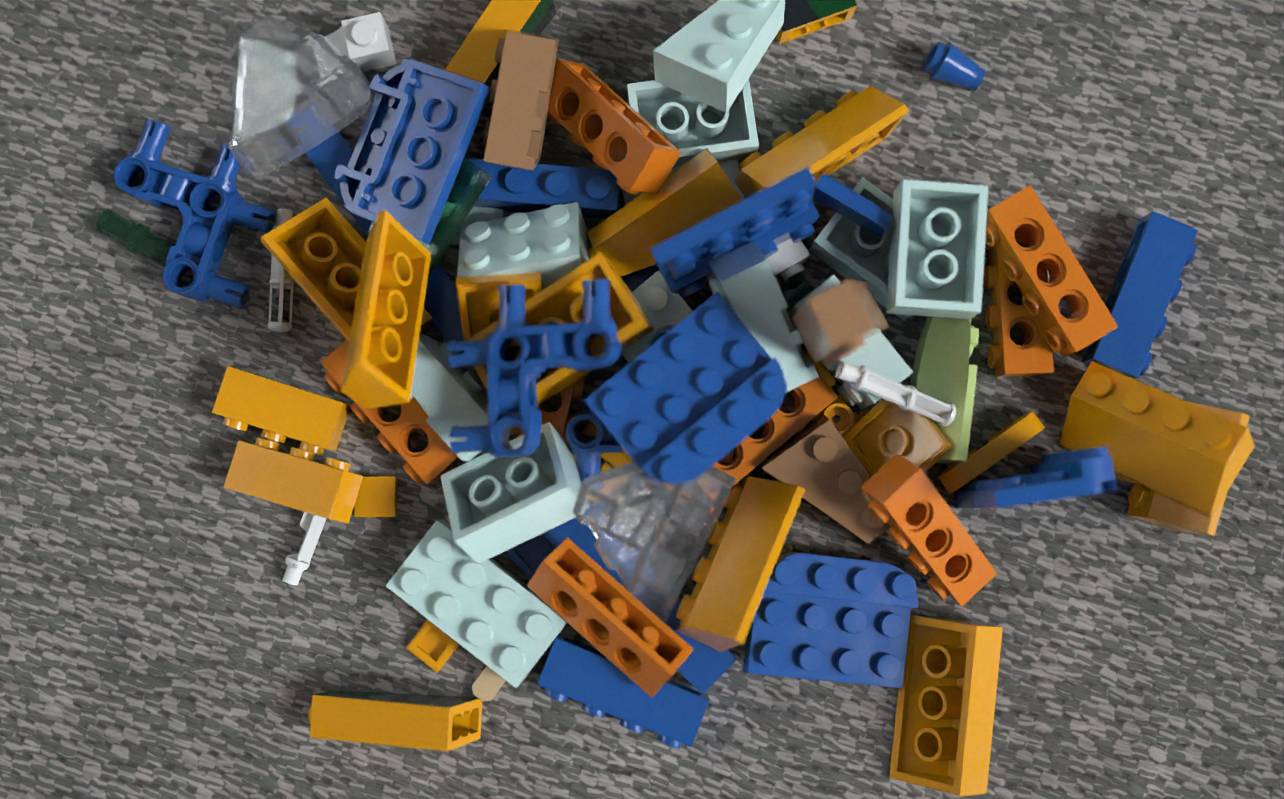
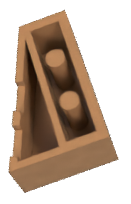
[483,30,559,170]
[792,279,889,365]
[760,415,891,543]

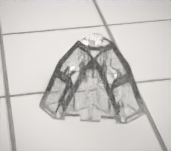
[228,16,376,181]
[573,462,736,622]

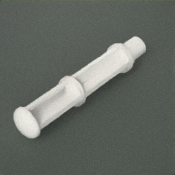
[268,209,294,332]
[835,362,956,427]
[282,512,326,585]

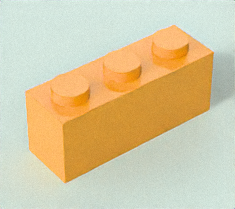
[212,366,350,456]
[223,437,363,524]

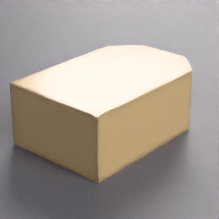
[472,666,506,702]

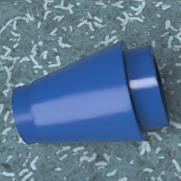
[923,41,986,91]

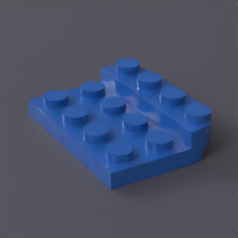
[335,59,491,244]
[651,167,820,300]
[584,292,787,484]
[954,447,1117,508]
[743,551,918,688]

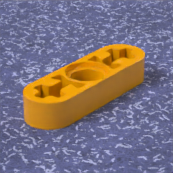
[937,410,1045,493]

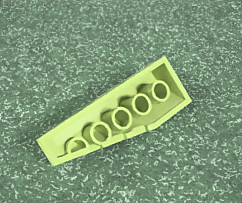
[905,315,979,464]

